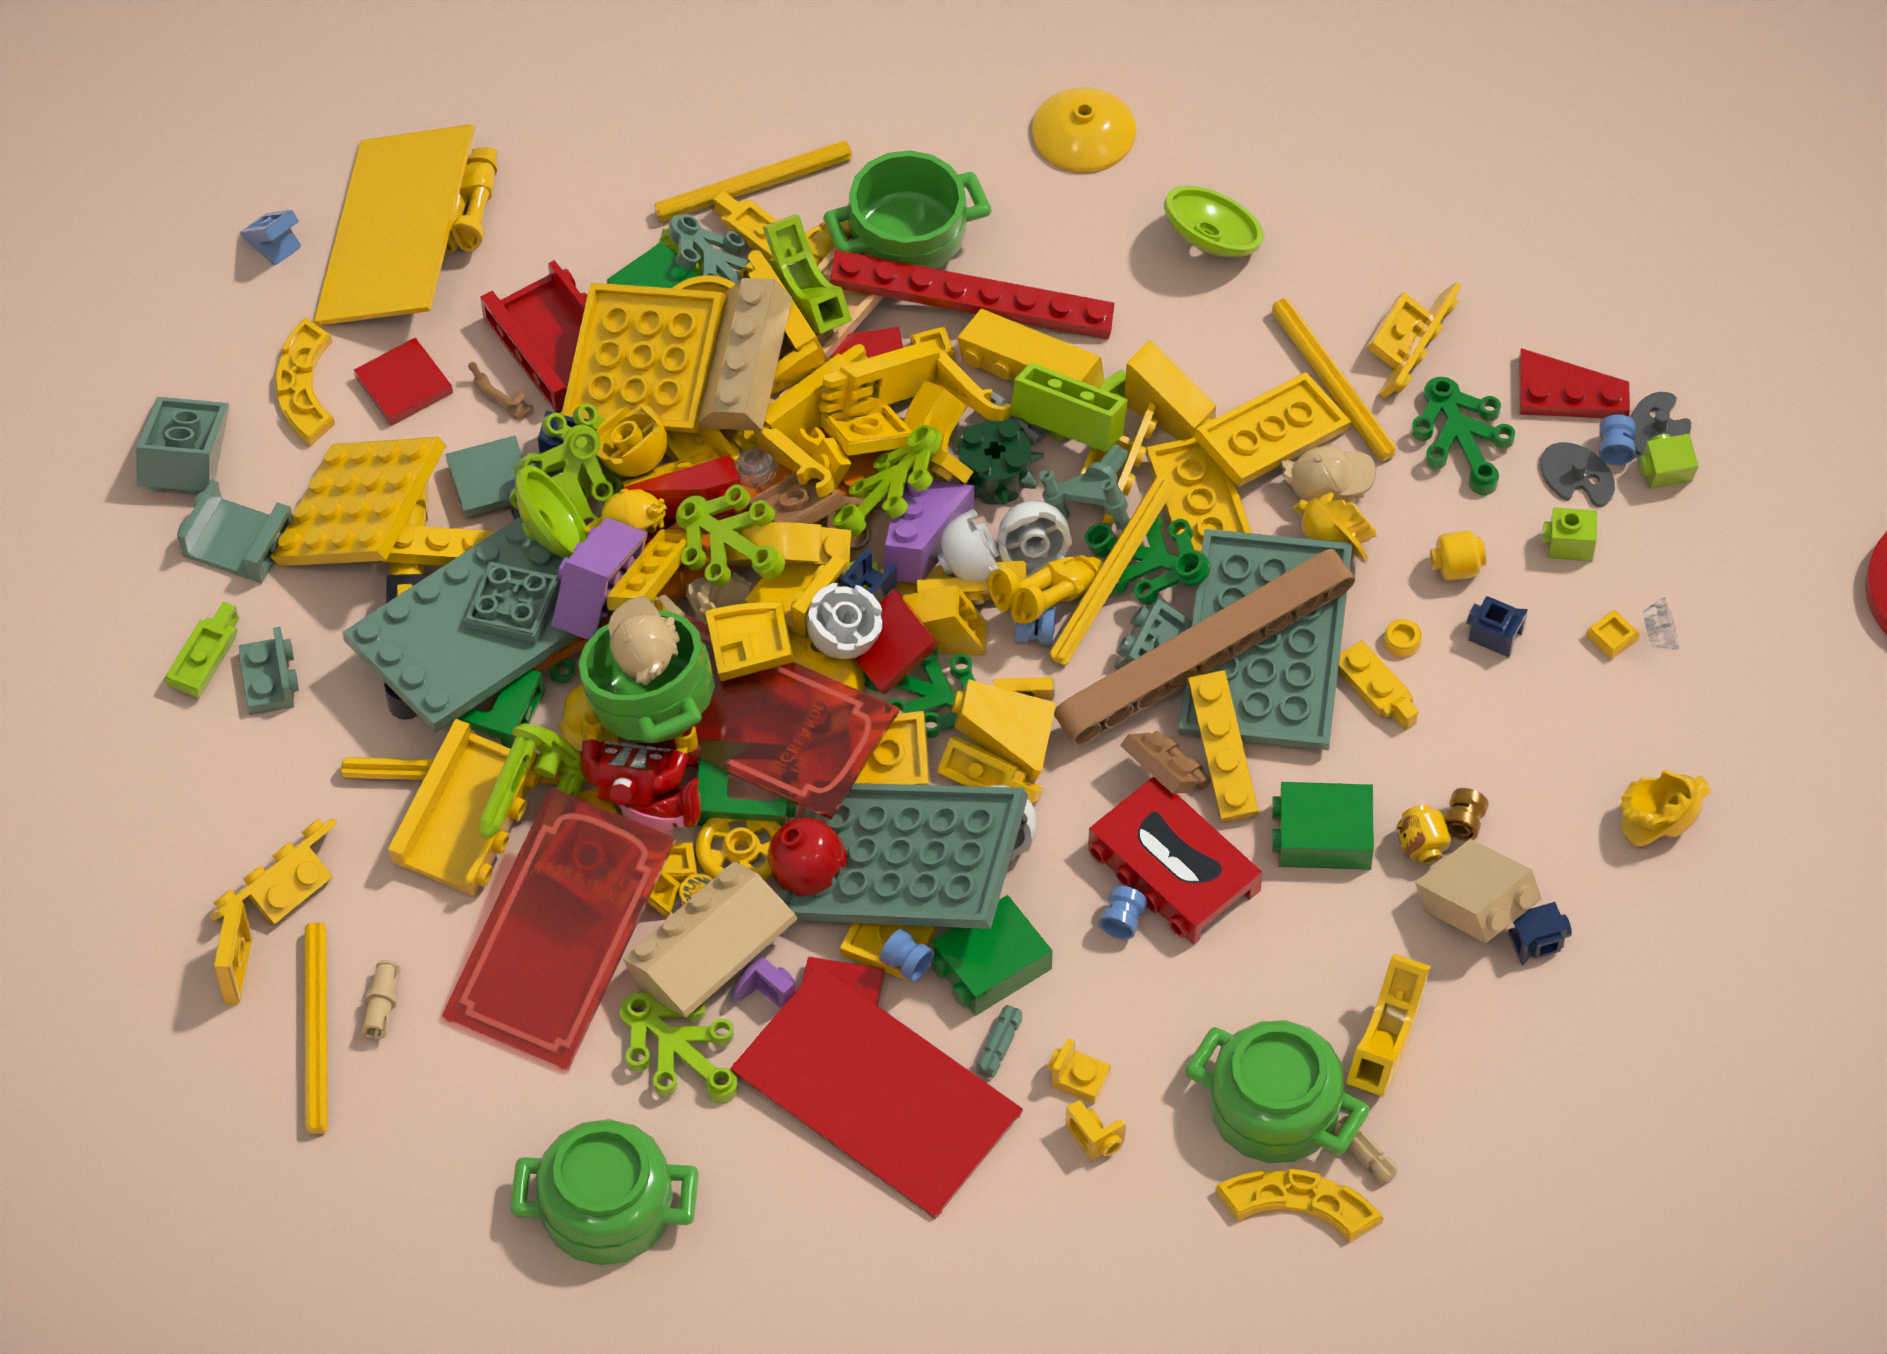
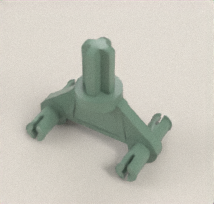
[1039,444,1130,530]

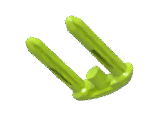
[479,724,588,875]

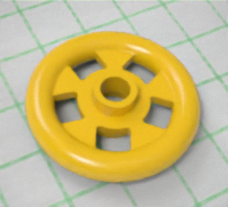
[696,818,781,881]

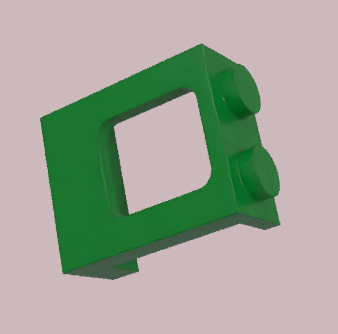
[451,669,545,749]
[697,741,801,826]

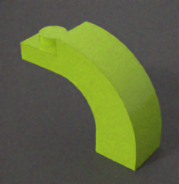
[763,214,852,334]

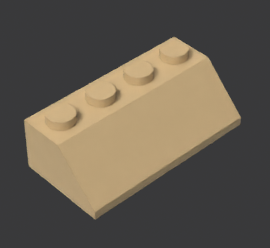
[697,278,792,431]
[622,861,797,1018]

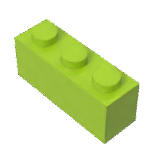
[1010,362,1128,452]

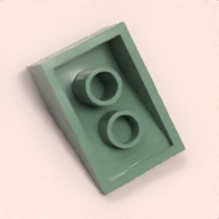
[136,397,229,494]

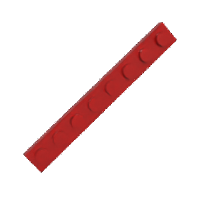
[829,250,1115,339]

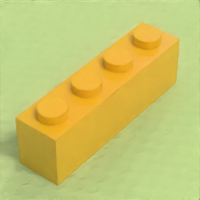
[958,309,1105,388]

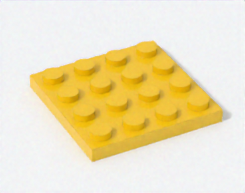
[561,282,727,433]
[271,436,446,566]

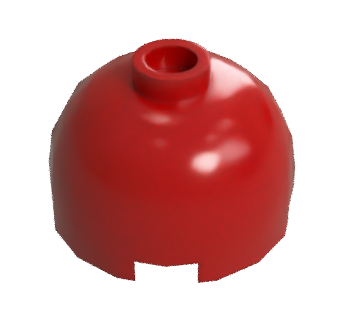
[767,817,847,897]

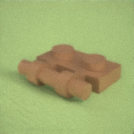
[1120,730,1211,794]

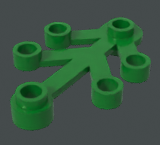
[1411,377,1515,495]
[1084,514,1211,605]
[863,647,975,738]

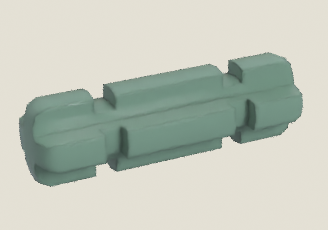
[976,1005,1022,1077]

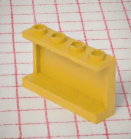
[388,719,542,897]

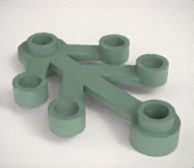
[668,215,750,284]

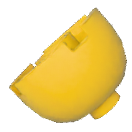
[596,404,667,477]

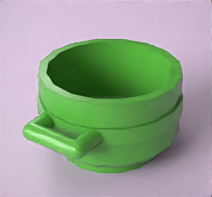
[823,150,992,269]
[579,610,715,743]
[1184,1020,1370,1163]
[510,1119,699,1265]

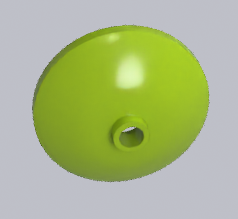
[1164,186,1264,257]
[515,465,588,559]

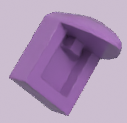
[732,957,795,1008]

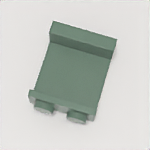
[177,480,293,584]

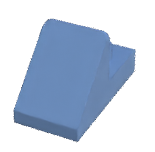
[240,210,301,265]

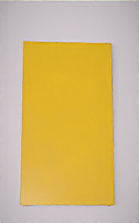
[314,124,475,326]

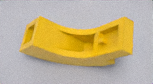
[904,380,973,484]
[726,522,851,568]
[1346,954,1431,1097]

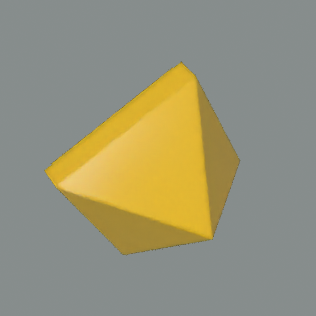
[641,864,681,917]

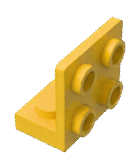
[745,555,847,638]

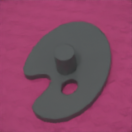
[1631,392,1691,455]
[1540,442,1615,507]

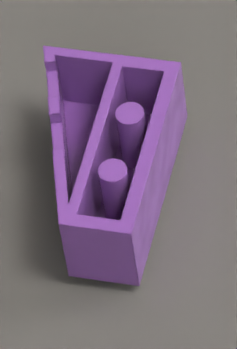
[884,477,974,584]
[552,517,648,640]

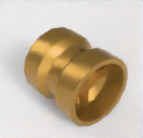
[1444,788,1489,841]

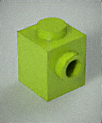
[1638,434,1699,489]
[1542,507,1597,562]

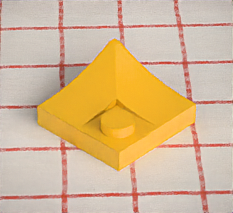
[705,602,794,681]

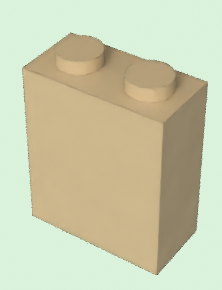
[1415,839,1542,943]

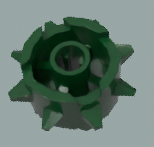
[952,420,1044,505]

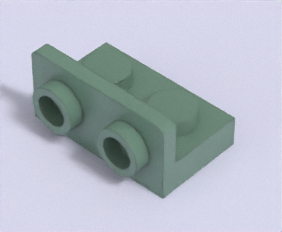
[1114,598,1193,669]
[238,627,299,715]

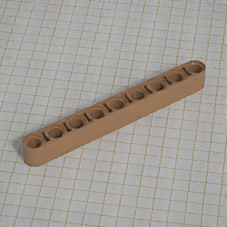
[1054,549,1356,746]

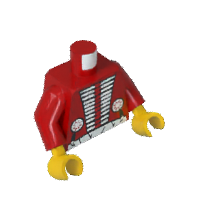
[580,712,698,806]

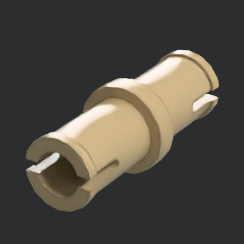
[361,960,401,1039]

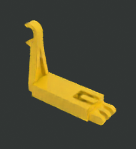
[748,250,828,396]
[819,341,1012,421]
[753,344,868,498]

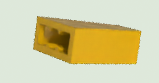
[1125,340,1216,440]
[903,585,988,656]
[951,680,1056,783]

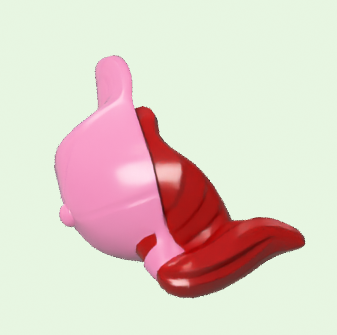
[617,778,701,839]

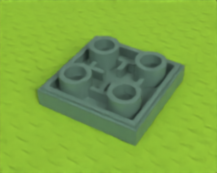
[445,435,523,518]
[464,561,561,644]

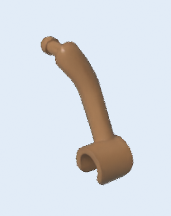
[468,362,533,420]

